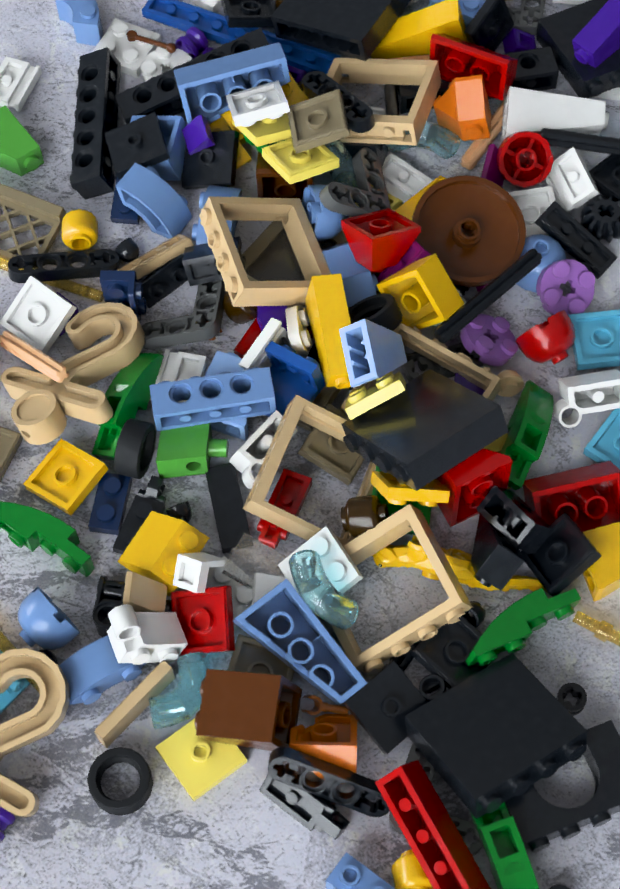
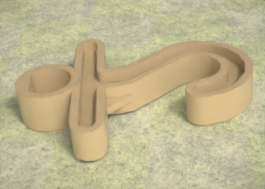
[1,302,145,445]
[0,648,70,818]

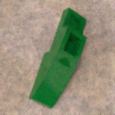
[91,353,164,460]
[500,380,554,491]
[0,501,95,577]
[465,588,581,666]
[469,802,539,889]

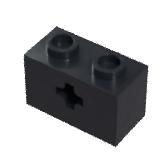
[476,485,554,554]

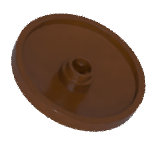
[411,175,526,287]

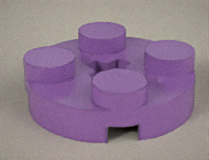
[536,259,595,315]
[460,314,518,366]

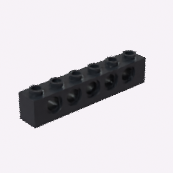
[115,28,269,124]
[70,47,121,200]
[397,47,559,114]

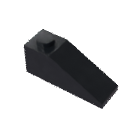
[471,514,524,591]

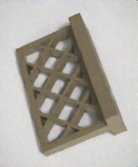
[0,183,66,269]

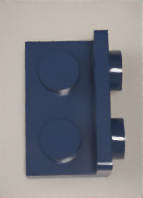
[100,270,146,324]

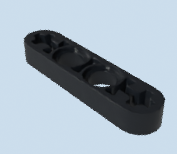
[302,71,375,133]
[8,249,119,283]
[268,747,390,817]

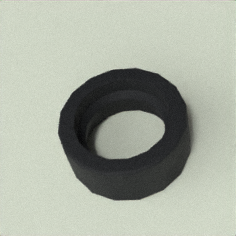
[348,293,402,331]
[114,418,156,479]
[87,747,153,816]

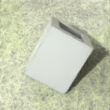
[173,552,225,593]

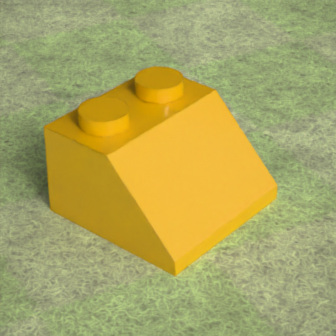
[376,253,464,330]
[117,511,209,596]

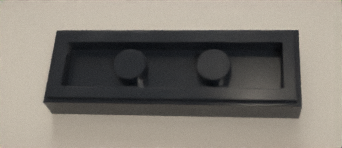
[535,201,618,279]
[205,463,253,554]

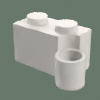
[553,369,620,428]
[229,410,298,489]
[107,604,188,665]

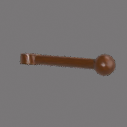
[127,30,177,53]

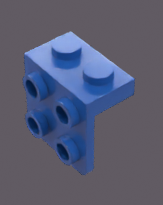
[265,341,326,417]

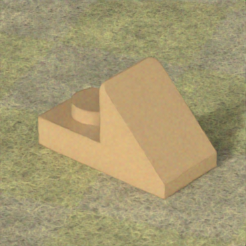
[123,571,167,612]

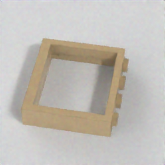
[327,58,442,146]
[199,196,331,307]
[340,323,500,414]
[242,395,376,546]
[324,504,473,673]

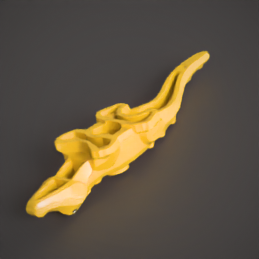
[372,535,548,593]

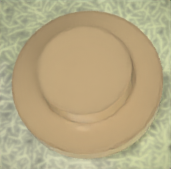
[497,370,524,397]

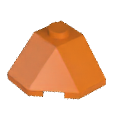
[433,75,492,141]
[289,714,357,784]

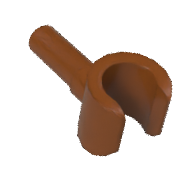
[301,694,348,715]

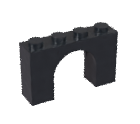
[504,720,620,853]

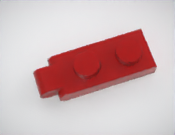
[257,468,312,549]

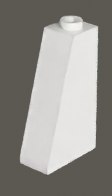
[501,87,609,143]

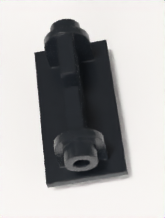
[138,254,188,309]

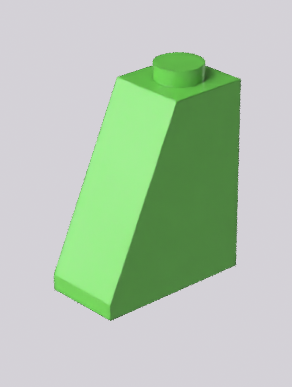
[0,106,44,176]

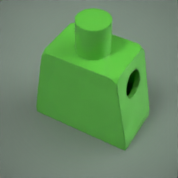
[156,423,229,478]

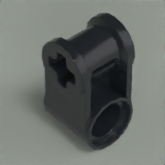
[92,575,125,637]

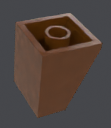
[256,152,314,202]
[195,669,302,751]

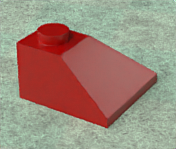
[341,208,421,272]

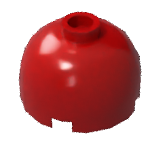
[496,131,554,188]
[516,310,576,365]

